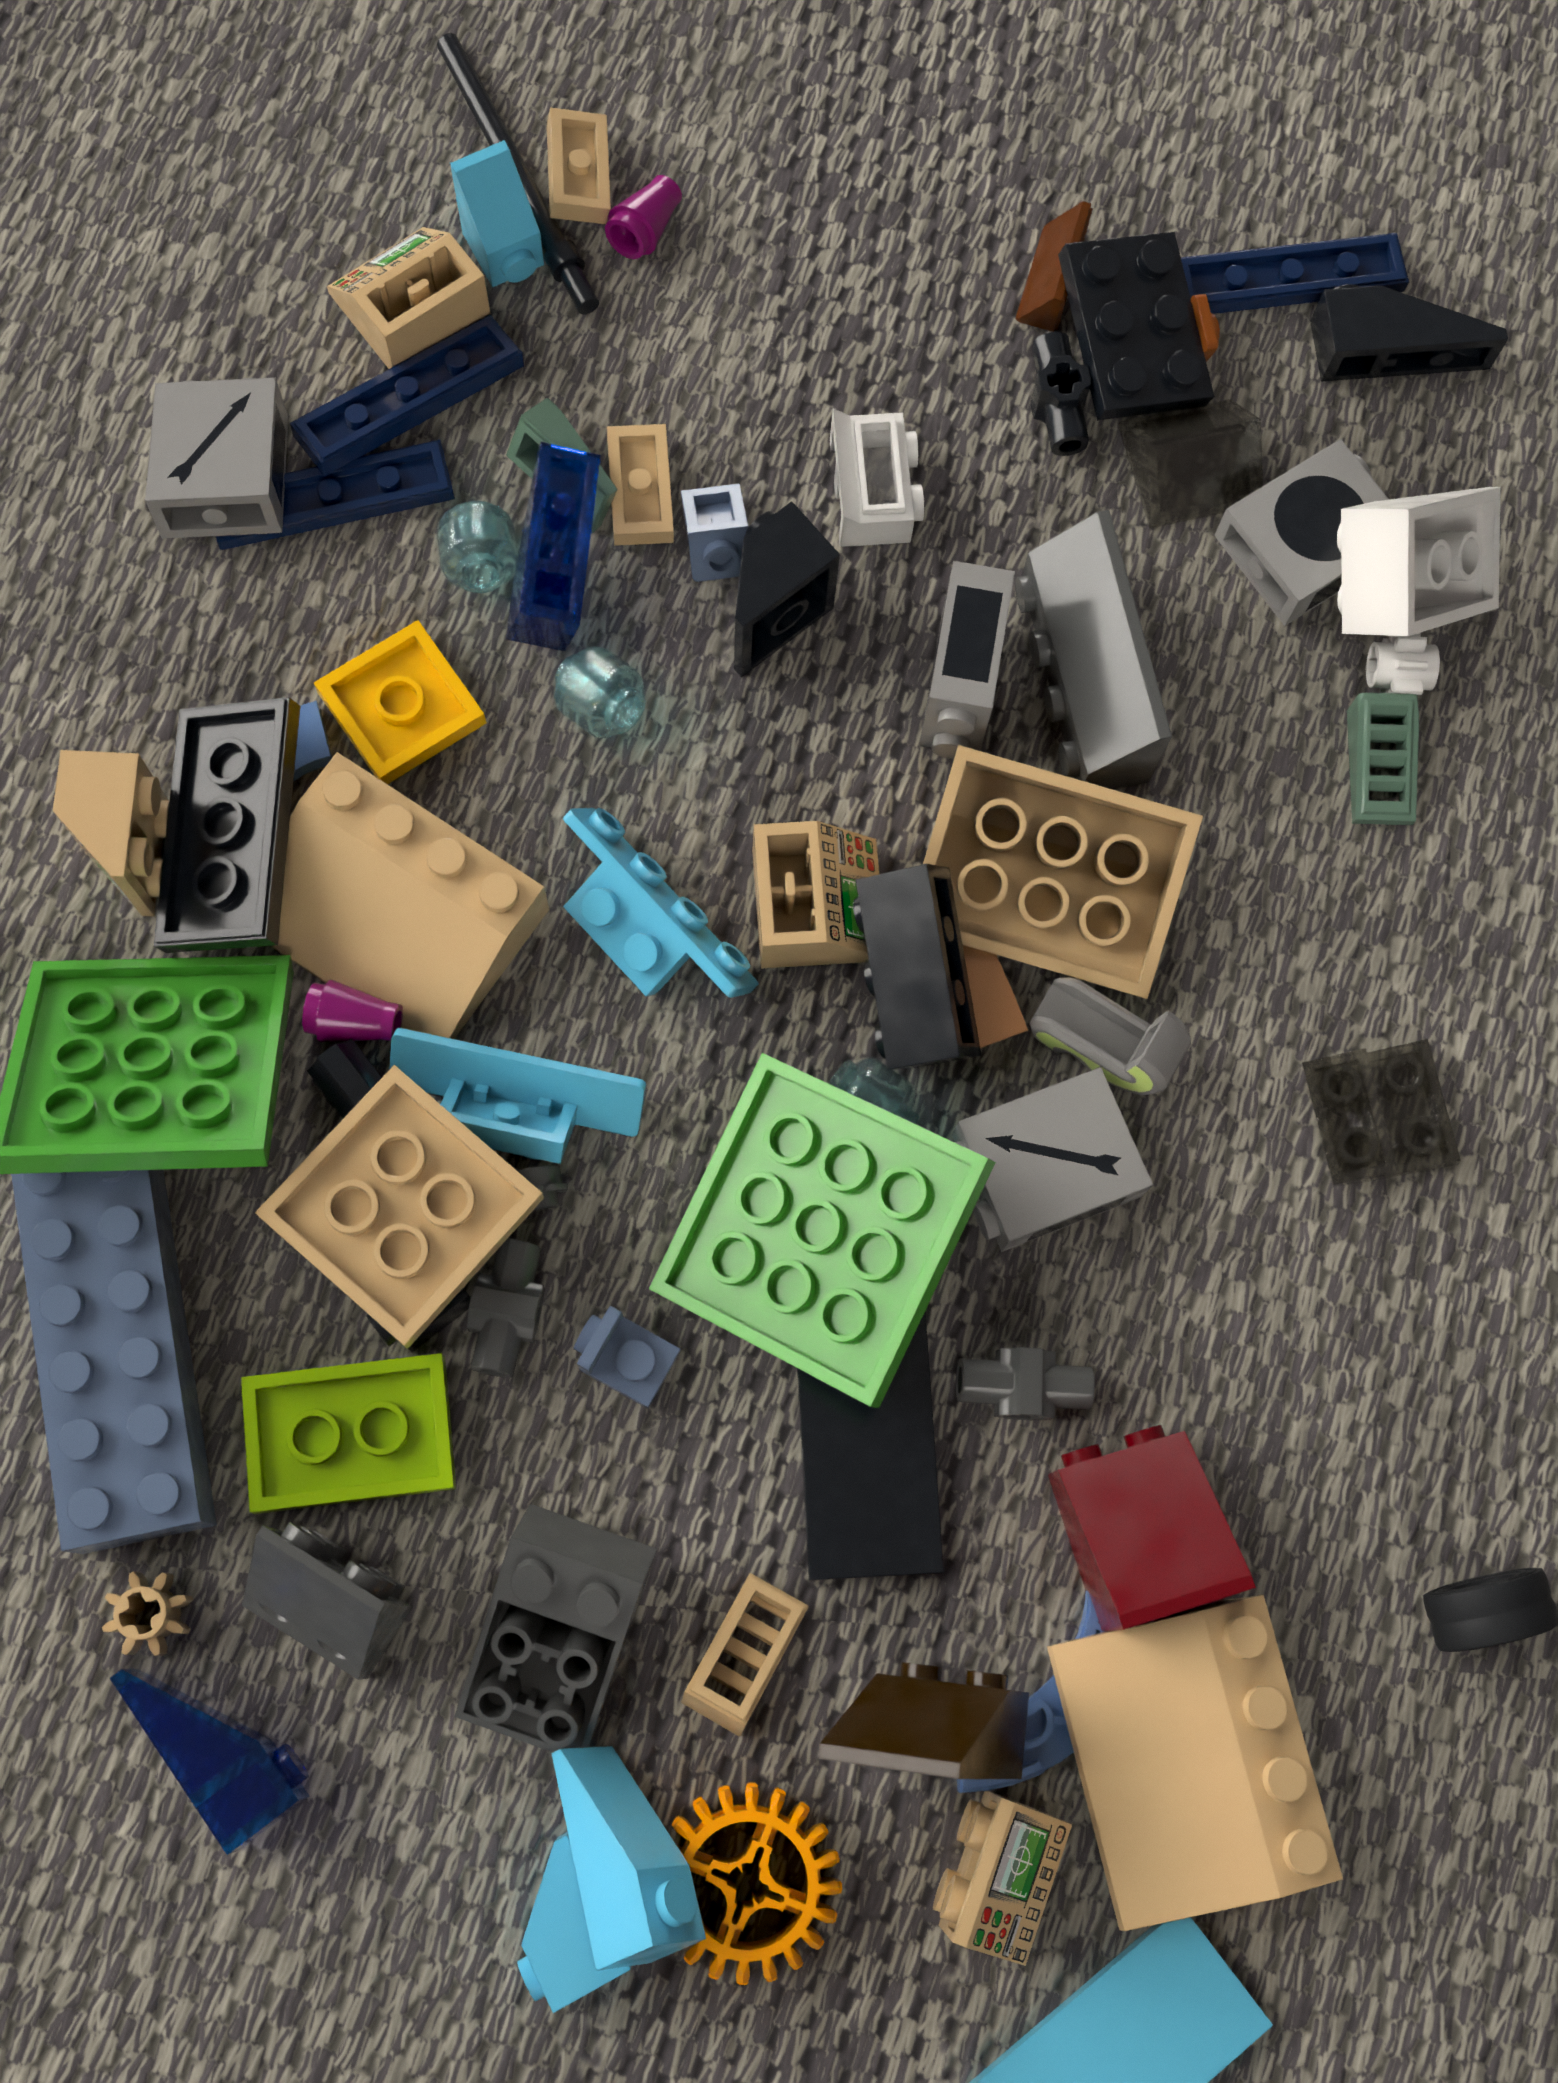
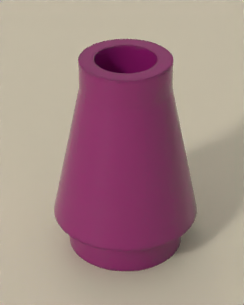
[605,175,682,259]
[302,979,403,1042]

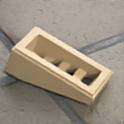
[681,1573,809,1736]

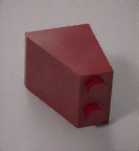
[1048,1425,1256,1631]

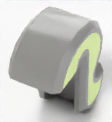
[1029,977,1191,1095]

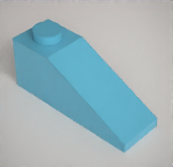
[551,1746,706,1971]

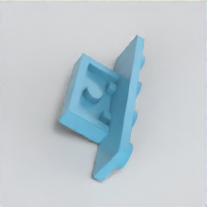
[563,808,759,998]
[389,1028,646,1164]

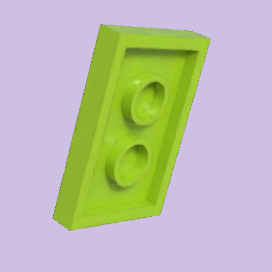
[241,1353,456,1514]

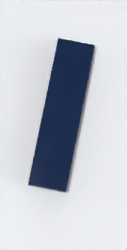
[1181,233,1409,314]
[290,314,524,476]
[216,440,455,550]

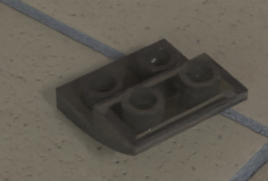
[1302,1039,1461,1187]

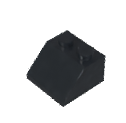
[734,501,840,678]

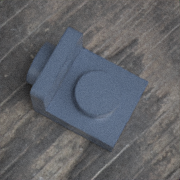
[681,483,748,582]
[574,1306,681,1409]

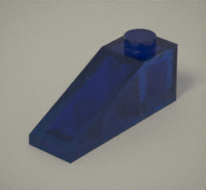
[506,442,601,651]
[110,1669,310,1855]

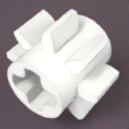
[1366,633,1440,695]

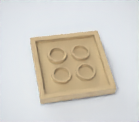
[255,1065,544,1349]

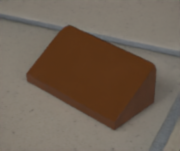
[1015,201,1093,332]

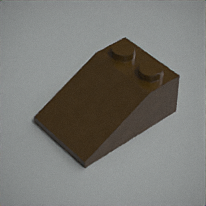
[818,1662,1029,1779]

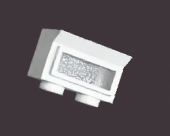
[830,408,924,547]

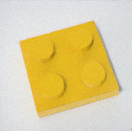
[314,620,487,784]

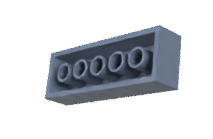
[11,1170,217,1554]

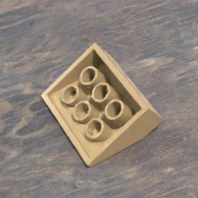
[923,745,1203,999]
[271,752,549,1039]
[1047,1595,1343,1931]

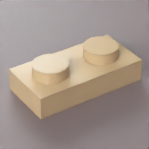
[547,108,611,224]
[607,424,674,546]

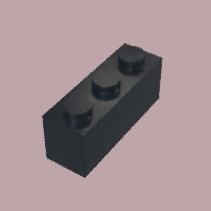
[853,864,982,1070]

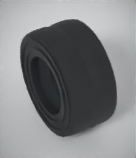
[1423,1568,1558,1652]

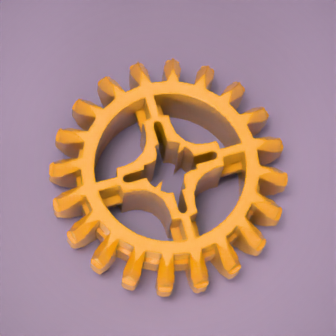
[672,1782,842,1985]

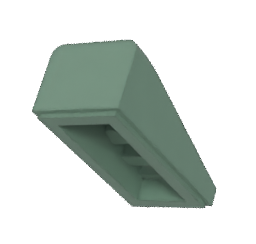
[506,398,618,533]
[1347,692,1419,825]

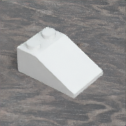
[1337,487,1500,636]

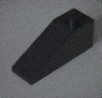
[1310,284,1508,382]

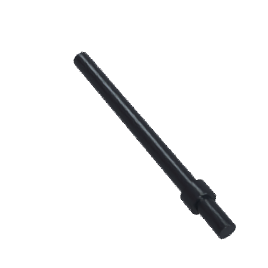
[437,33,599,315]

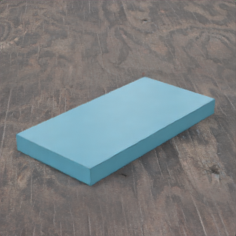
[969,1917,1273,2083]

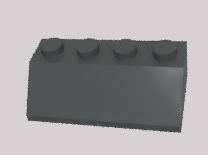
[1015,510,1172,790]

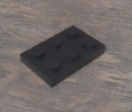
[1058,232,1215,421]

